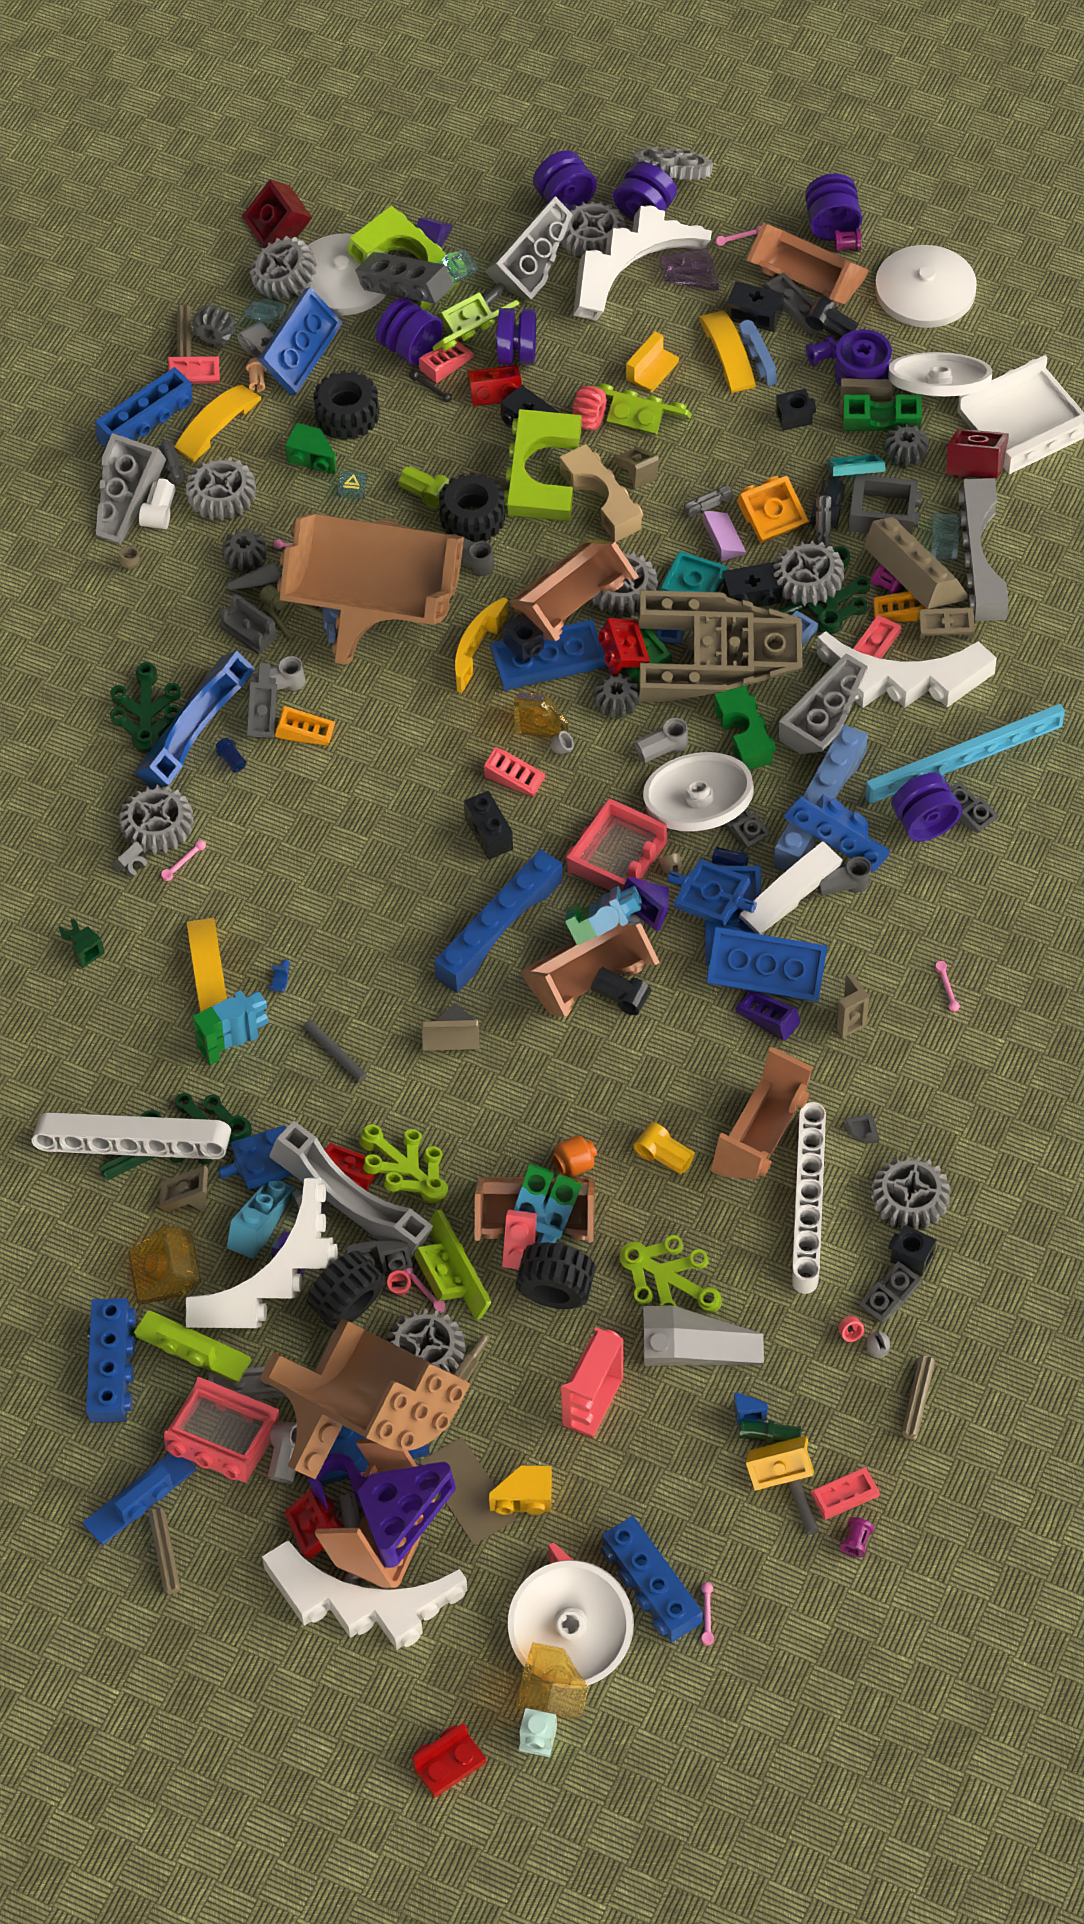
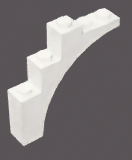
[573,206,712,321]
[817,632,997,708]
[186,1178,338,1328]
[262,1541,467,1650]

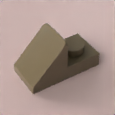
[615,447,659,489]
[159,1166,208,1212]

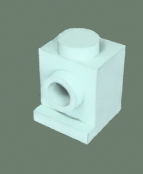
[519,1708,557,1758]

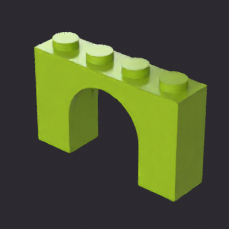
[347,205,463,310]
[504,409,582,521]

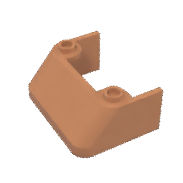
[746,222,869,307]
[510,539,639,641]
[520,921,660,1017]
[711,1046,813,1180]
[475,1177,595,1242]
[315,1439,434,1588]

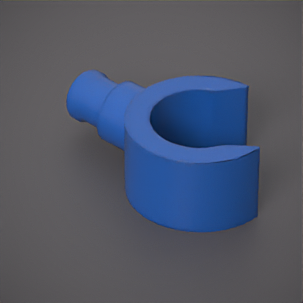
[268,959,290,993]

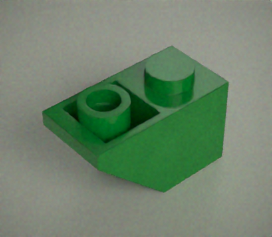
[285,423,337,474]

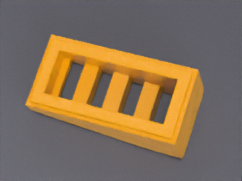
[873,591,926,622]
[274,706,335,746]

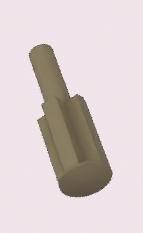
[452,1333,490,1382]

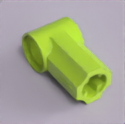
[398,466,449,509]

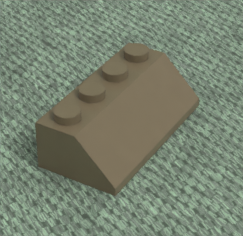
[864,517,968,609]

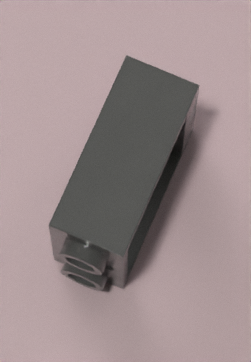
[849,474,922,535]

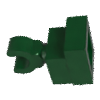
[59,919,105,968]

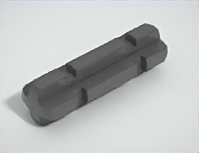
[159,440,186,485]
[684,485,733,517]
[815,495,831,547]

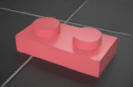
[853,615,901,659]
[502,1210,537,1269]

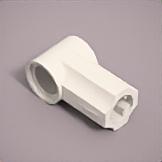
[139,479,175,529]

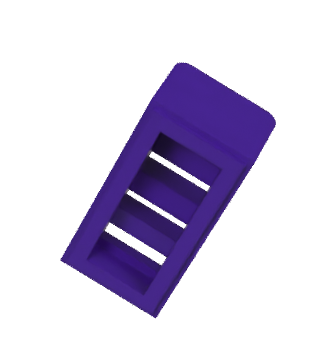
[735,991,800,1041]

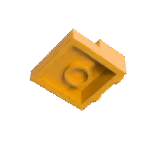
[737,476,809,544]

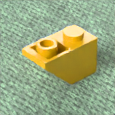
[489,1465,552,1515]

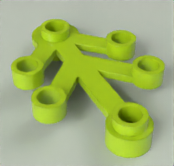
[359,1124,448,1203]
[619,1235,722,1313]

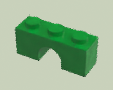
[842,394,922,431]
[714,686,776,770]

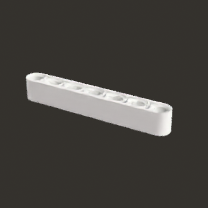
[792,1102,826,1294]
[32,1113,231,1159]

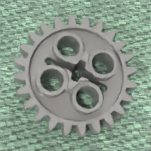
[632,147,713,180]

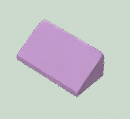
[703,511,746,562]

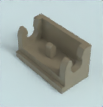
[917,608,975,640]

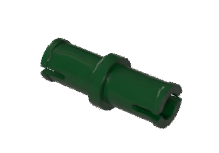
[739,1419,801,1445]

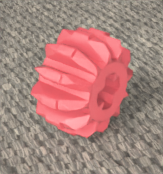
[572,386,607,430]

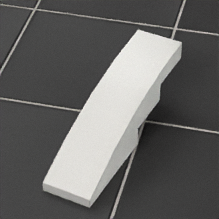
[739,842,842,934]

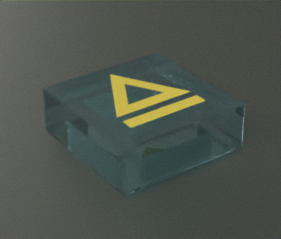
[337,471,368,499]

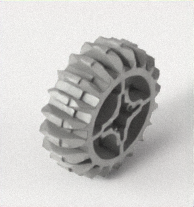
[561,200,626,257]
[249,236,317,301]
[186,457,256,521]
[774,540,844,607]
[592,550,658,617]
[119,784,194,855]
[871,1154,951,1230]
[386,1308,466,1372]

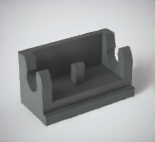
[220,593,277,655]

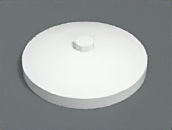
[298,233,388,316]
[875,245,977,328]
[888,352,992,396]
[643,752,754,831]
[508,1560,634,1688]

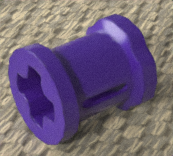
[805,336,837,366]

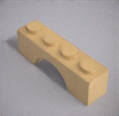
[560,444,643,542]

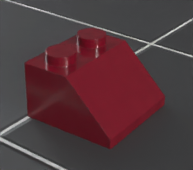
[242,179,312,249]
[946,429,1009,479]

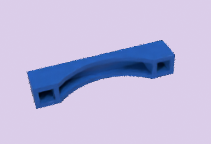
[134,650,255,790]
[434,849,563,993]

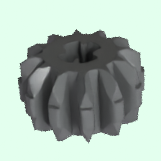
[191,303,236,347]
[884,423,929,468]
[222,527,267,573]
[594,673,639,719]

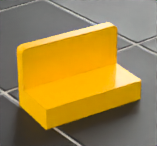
[626,331,679,393]
[746,1436,814,1491]

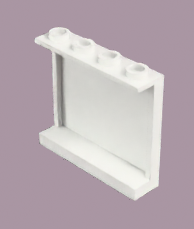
[957,355,1084,474]

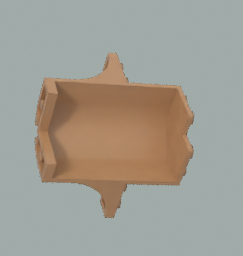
[277,513,464,664]
[259,1318,470,1479]

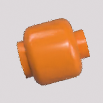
[552,1135,597,1178]

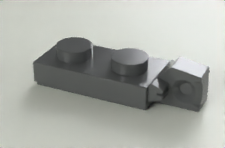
[246,663,277,739]

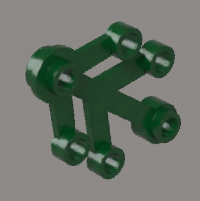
[801,546,870,634]
[110,662,181,753]
[140,1093,252,1165]

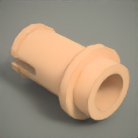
[246,358,266,392]

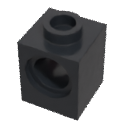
[775,389,816,431]
[502,613,544,662]
[888,1225,937,1276]

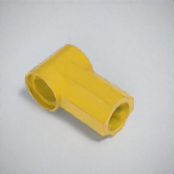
[633,1122,695,1175]

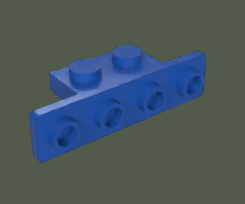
[785,794,890,871]
[84,1453,196,1545]

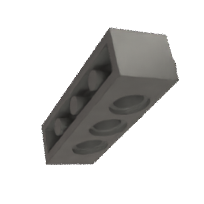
[355,252,454,304]

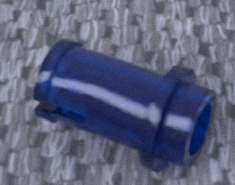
[216,738,247,773]
[712,846,749,866]

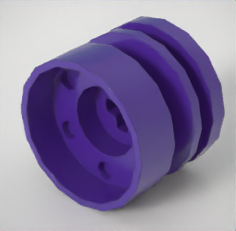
[805,173,862,241]
[376,297,443,365]

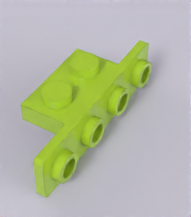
[432,292,519,352]
[591,383,692,435]
[414,1210,491,1320]
[134,1310,251,1383]

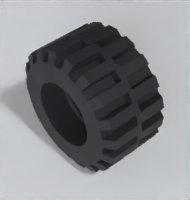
[313,370,379,440]
[439,473,505,542]
[515,1242,596,1309]
[306,1250,385,1330]

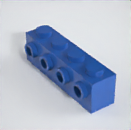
[95,367,192,448]
[86,1298,136,1423]
[600,1516,703,1643]

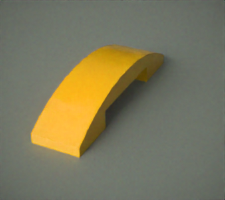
[699,310,756,393]
[175,385,261,463]
[455,598,509,693]
[187,917,227,1012]

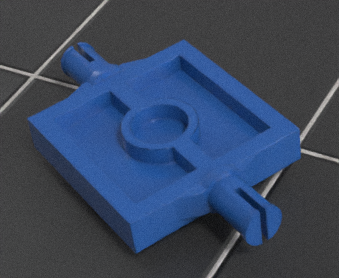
[667,859,757,927]
[218,1125,292,1190]

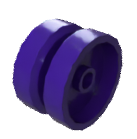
[533,150,597,210]
[613,162,677,221]
[496,308,536,365]
[834,329,892,387]
[891,773,963,842]

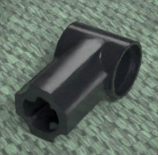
[805,297,859,339]
[810,477,845,529]
[590,967,652,1016]

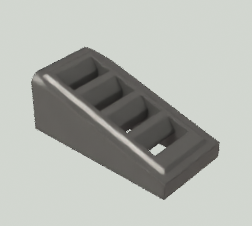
[226,562,281,590]

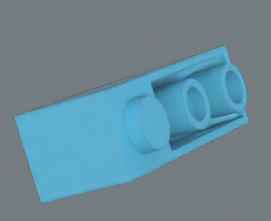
[227,1180,296,1259]

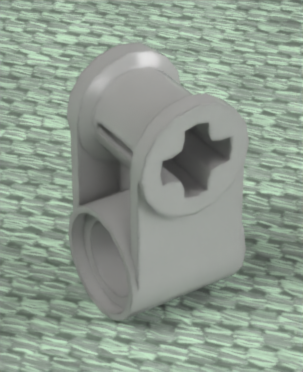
[237,321,274,358]

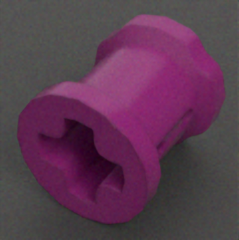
[834,228,862,253]
[871,564,904,594]
[839,1517,875,1558]

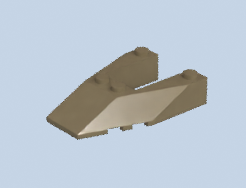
[638,590,802,702]

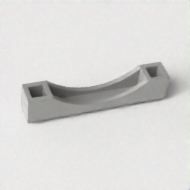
[958,478,1008,621]
[269,1121,433,1258]

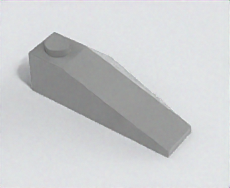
[484,196,573,301]
[96,433,166,544]
[779,653,868,754]
[643,1306,764,1366]

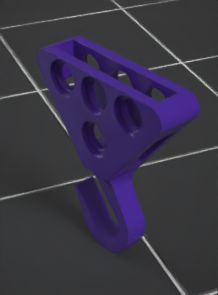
[308,1453,456,1568]

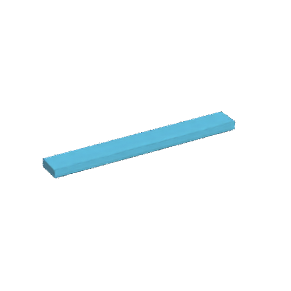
[865,704,1065,804]

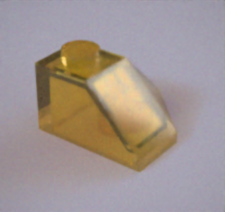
[514,692,569,738]
[516,1642,588,1718]

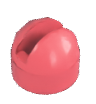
[387,1270,411,1296]
[838,1315,864,1342]

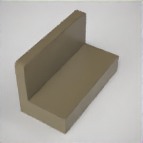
[839,378,893,419]
[836,972,869,1038]
[421,1020,480,1051]

